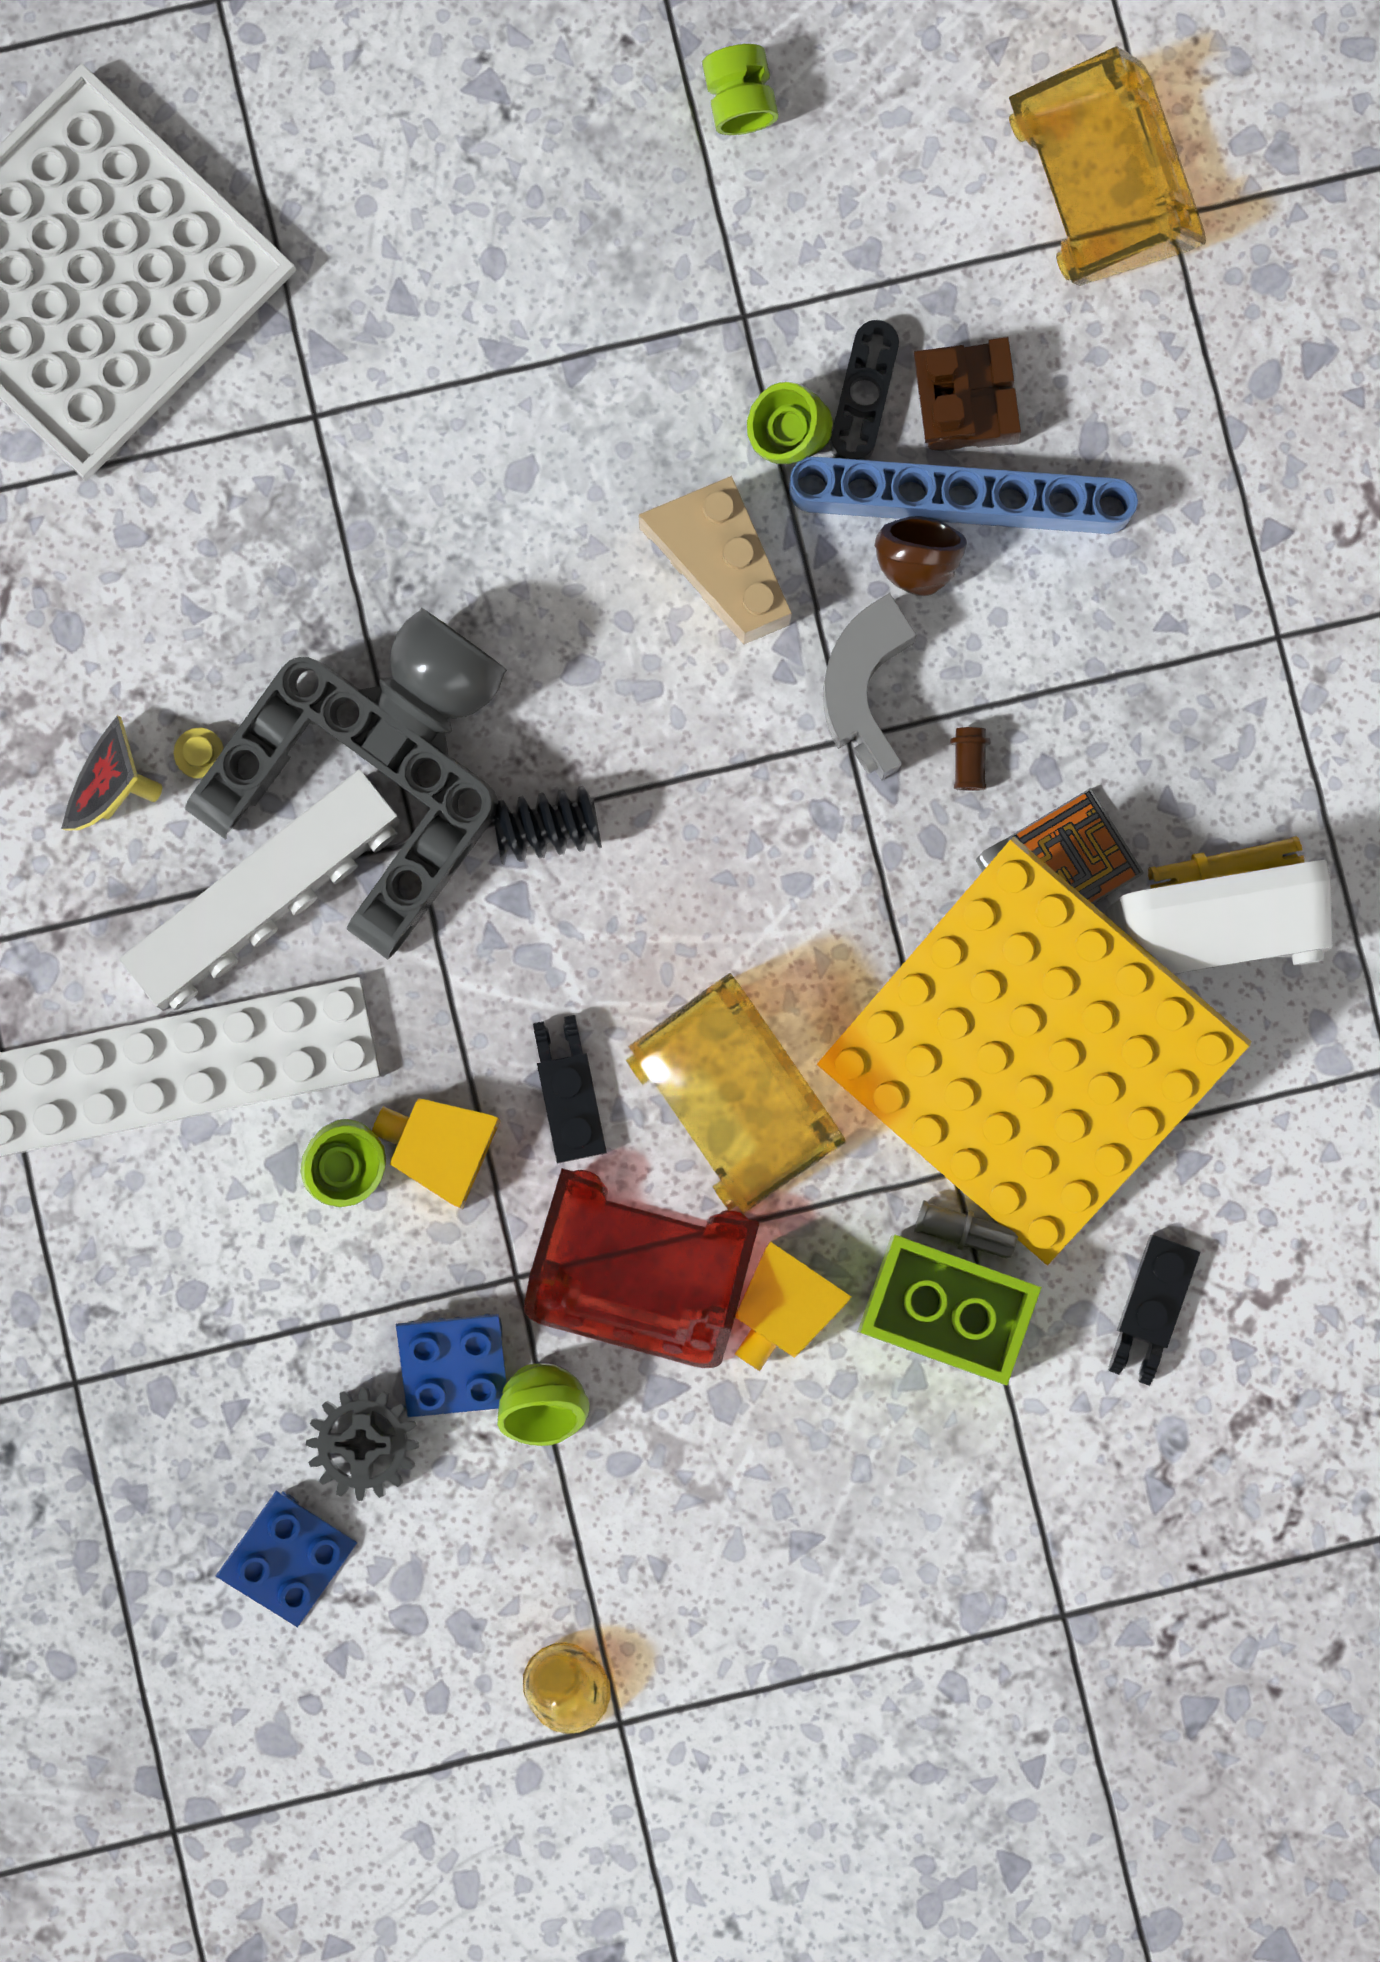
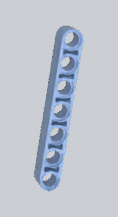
[789,457,1138,534]

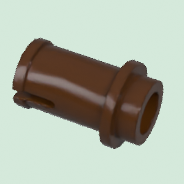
[950,727,991,791]

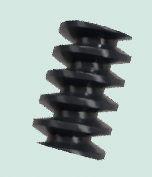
[493,786,602,865]

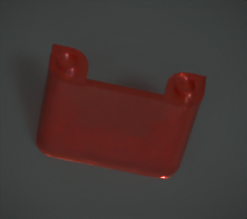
[523,1168,760,1368]

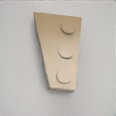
[638,476,792,644]

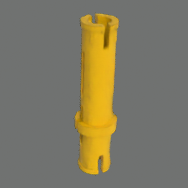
[1148,836,1304,889]

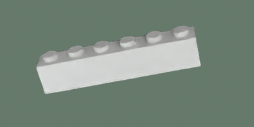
[119,769,401,1011]

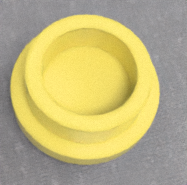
[173,728,224,779]

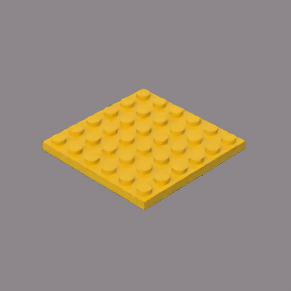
[817,836,1252,1266]

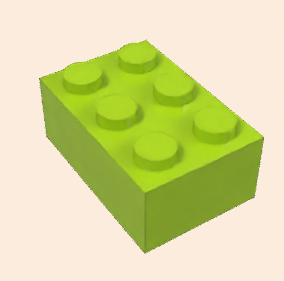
[857,1235,1042,1385]

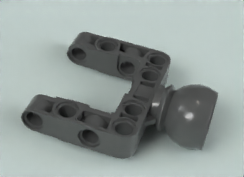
[185,607,507,960]

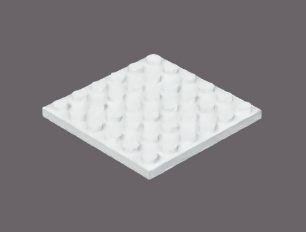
[0,63,296,481]

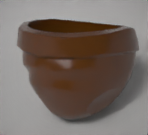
[874,516,967,596]

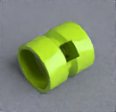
[702,44,779,136]

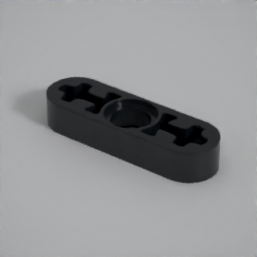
[830,320,899,460]

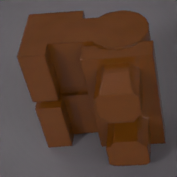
[914,337,1021,451]

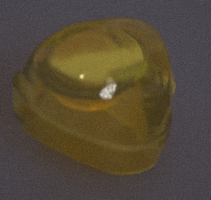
[523,1642,611,1734]

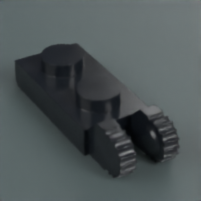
[533,1015,607,1164]
[1108,1235,1201,1386]

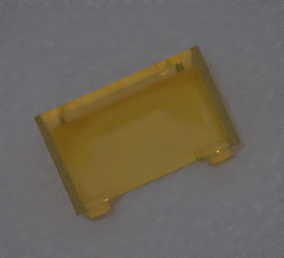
[1009,46,1206,286]
[625,973,847,1215]

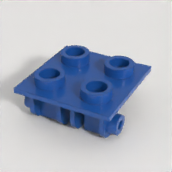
[396,1313,507,1417]
[216,1490,357,1628]

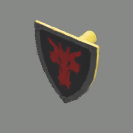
[61,715,162,831]

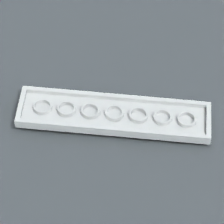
[0,977,381,1158]

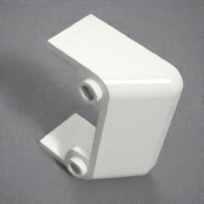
[1105,860,1333,976]

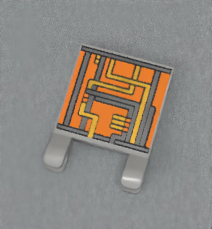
[976,788,1144,904]

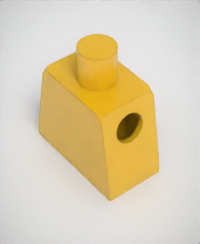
[372,1098,501,1209]
[734,1241,852,1371]

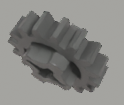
[306,1387,419,1501]

